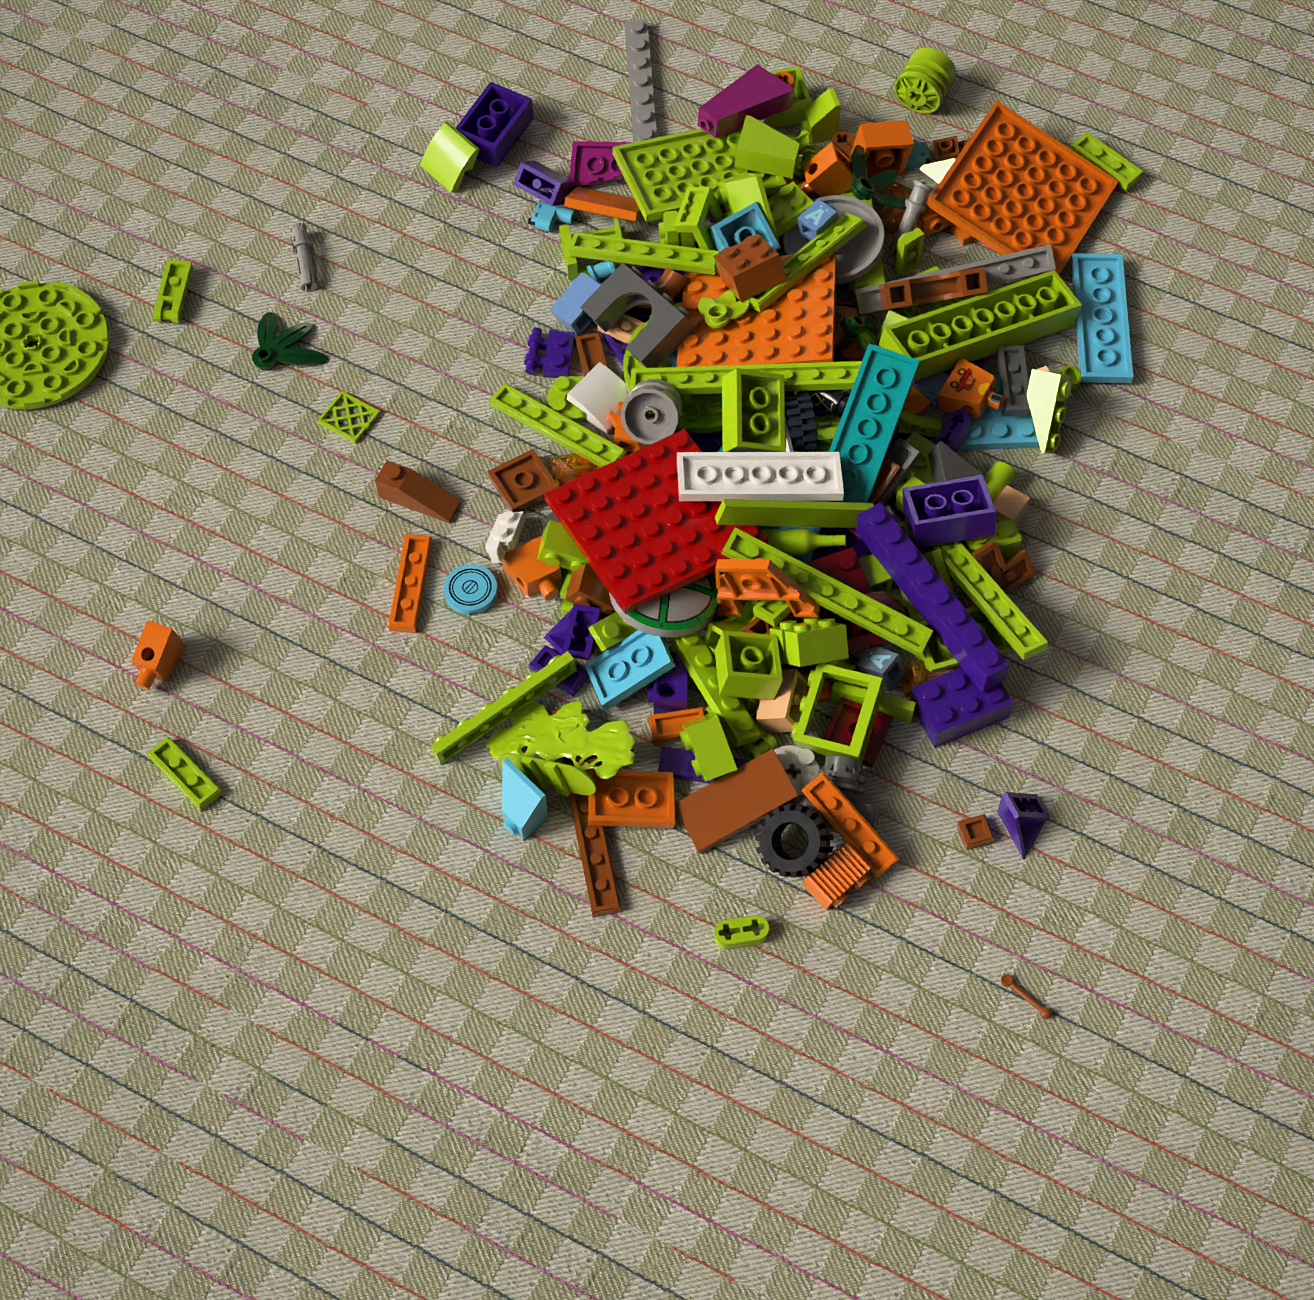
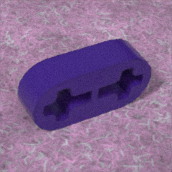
[933,410,974,453]

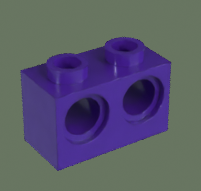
[648,652,687,714]

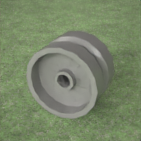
[621,379,683,444]

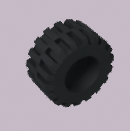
[755,804,834,878]

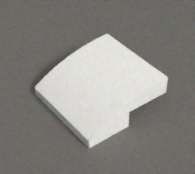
[567,362,629,434]

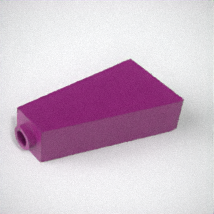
[697,64,794,138]

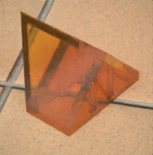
[551,453,598,486]

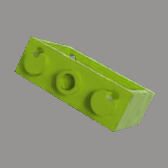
[791,663,885,761]

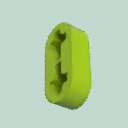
[714,915,769,950]

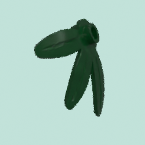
[850,145,907,209]
[252,312,328,371]
[840,313,880,355]

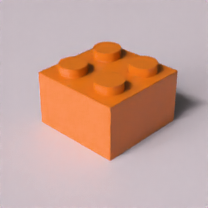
[850,120,914,177]

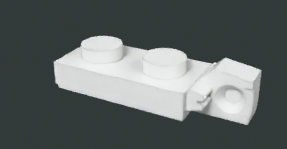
[485,511,526,564]

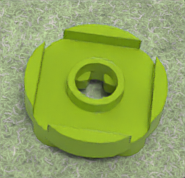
[547,376,587,424]

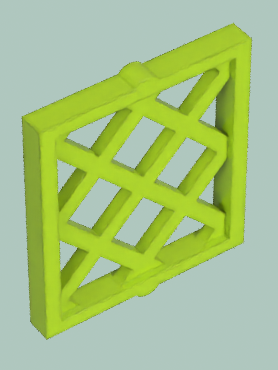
[317,391,380,444]

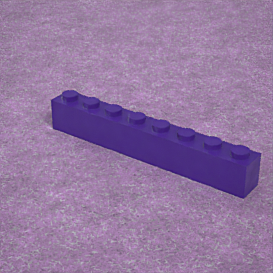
[856,502,1009,694]

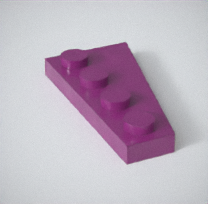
[569,141,633,190]

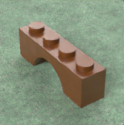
[878,267,988,311]

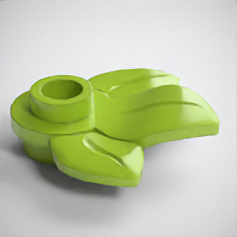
[698,290,750,328]

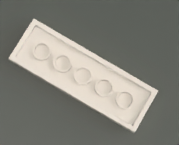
[677,452,844,501]

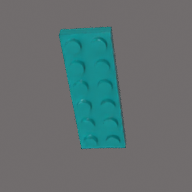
[829,343,920,503]

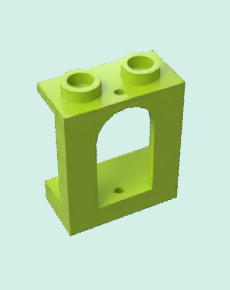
[674,187,724,251]
[559,217,627,280]

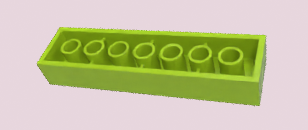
[878,270,1082,382]

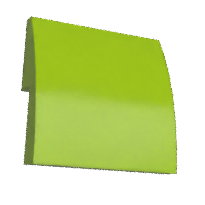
[420,122,479,193]

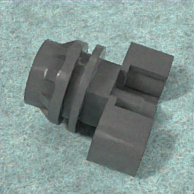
[796,756,880,832]

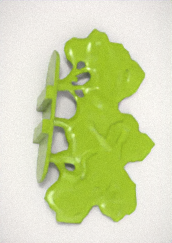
[485,700,635,797]

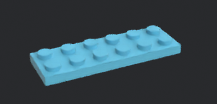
[1071,253,1133,383]

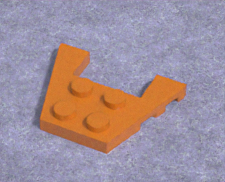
[715,558,821,617]

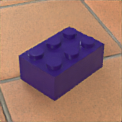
[456,82,534,168]
[903,475,996,548]
[910,668,1013,748]

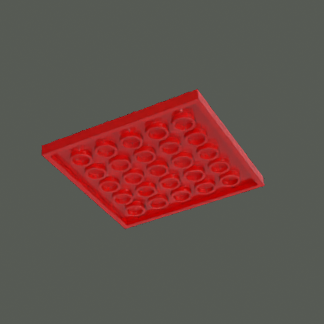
[544,429,768,614]

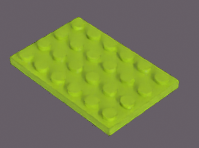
[613,128,787,222]

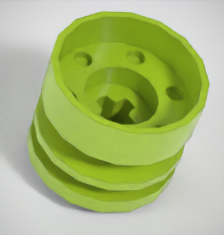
[894,47,956,114]

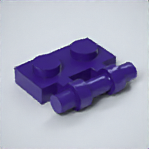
[524,327,575,378]

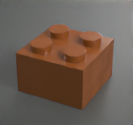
[713,234,787,303]

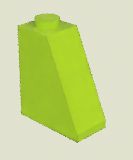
[734,115,803,179]

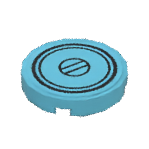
[443,564,498,615]

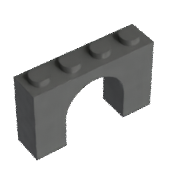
[580,263,695,368]

